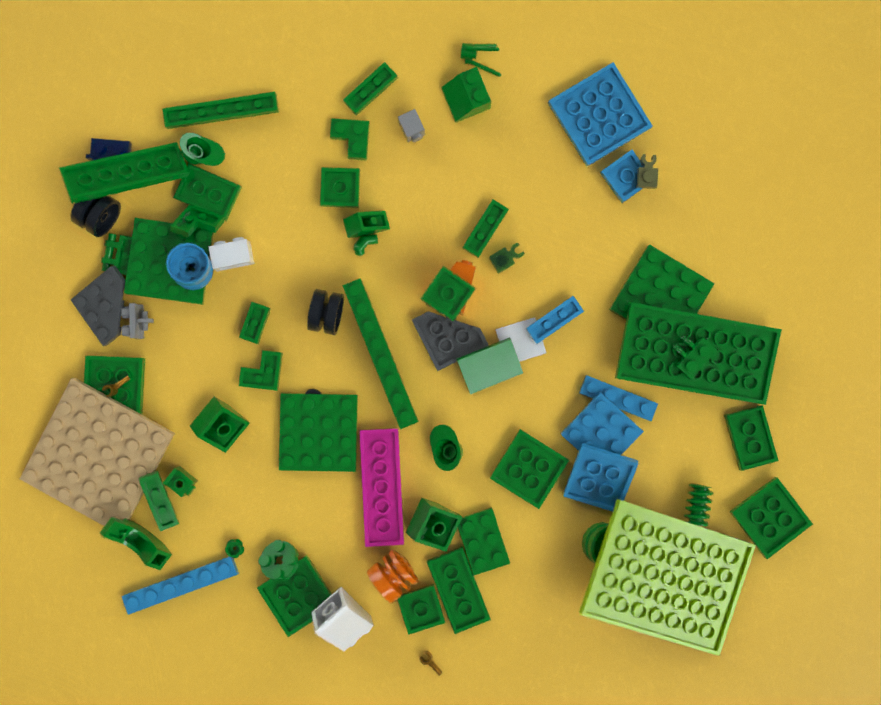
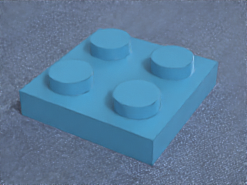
[600,150,643,203]

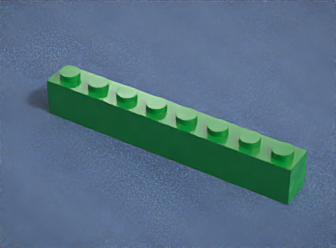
[342,278,419,429]

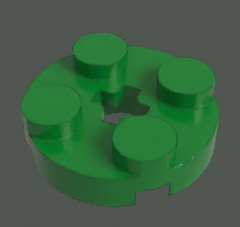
[258,540,299,580]

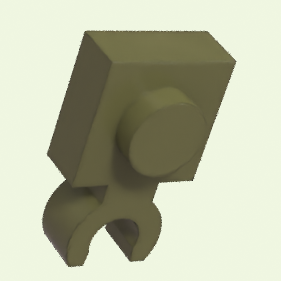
[636,154,658,189]

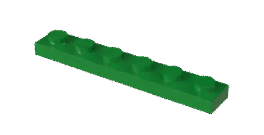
[162,92,279,129]

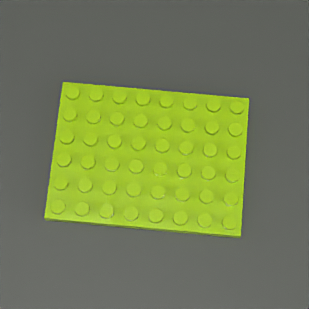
[579,499,756,656]

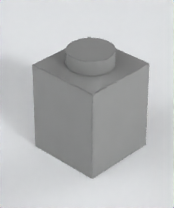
[398,109,425,142]

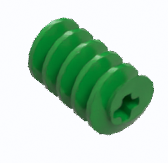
[684,484,714,526]

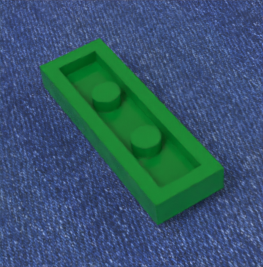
[343,62,398,116]
[462,199,509,258]
[138,471,179,531]

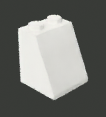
[311,587,374,651]

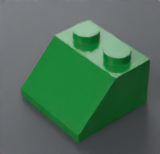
[441,67,491,123]
[190,396,250,453]
[406,498,462,552]

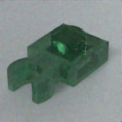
[489,243,525,274]

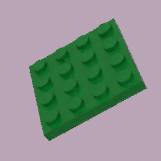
[124,218,213,305]
[609,244,715,320]
[279,394,358,472]

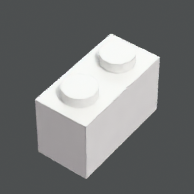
[208,237,254,272]

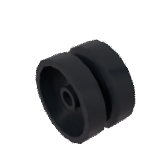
[70,196,121,237]
[307,289,344,336]

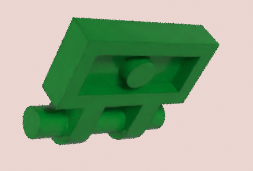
[101,233,132,275]

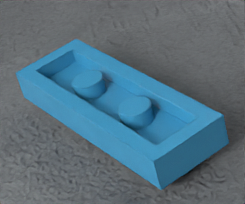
[526,296,584,344]

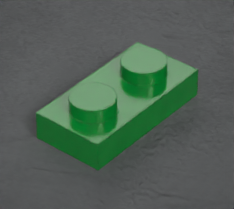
[239,302,271,344]

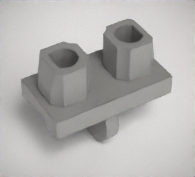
[121,303,154,339]

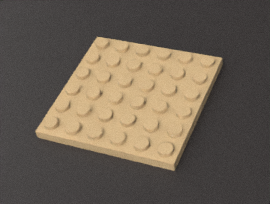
[20,378,175,526]

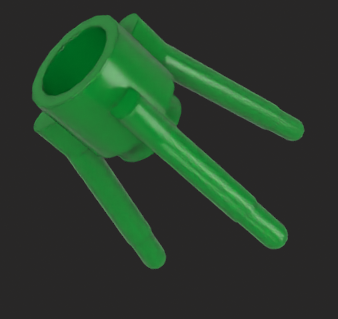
[461,43,501,77]

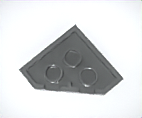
[71,266,126,346]
[412,311,489,371]

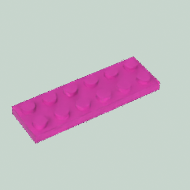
[360,428,404,547]

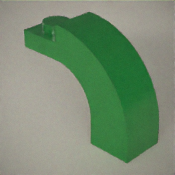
[100,517,172,570]

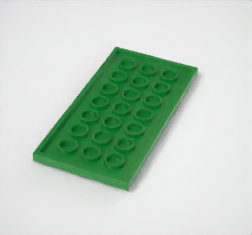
[615,302,782,405]

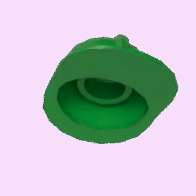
[179,133,225,166]
[430,425,463,471]

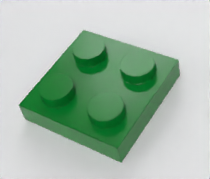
[320,167,360,208]
[421,266,476,322]
[397,584,445,635]

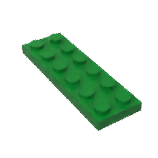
[59,142,189,204]

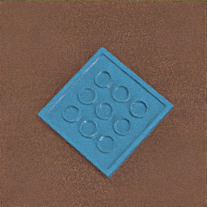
[548,62,653,167]

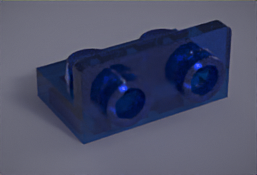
[85,138,132,161]

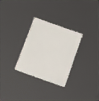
[495,317,546,362]

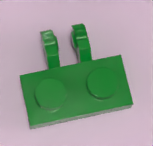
[673,336,717,380]

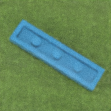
[579,375,658,421]

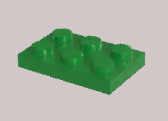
[458,507,510,576]

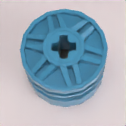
[166,243,214,290]

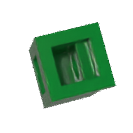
[163,466,198,497]

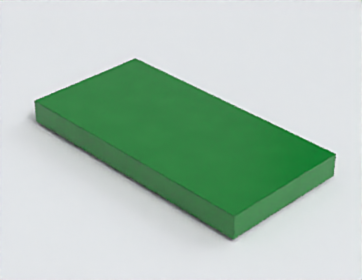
[427,547,491,634]

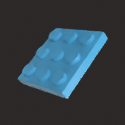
[561,392,644,455]
[563,443,639,512]

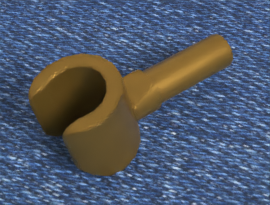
[102,376,130,397]
[420,652,442,676]

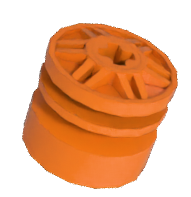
[367,549,418,603]

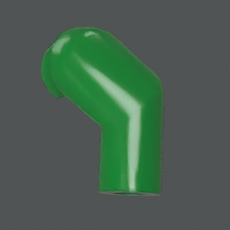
[353,234,378,256]

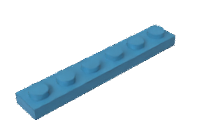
[122,556,239,615]

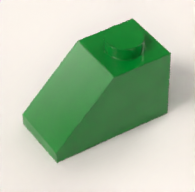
[343,211,390,238]

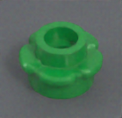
[225,539,244,558]

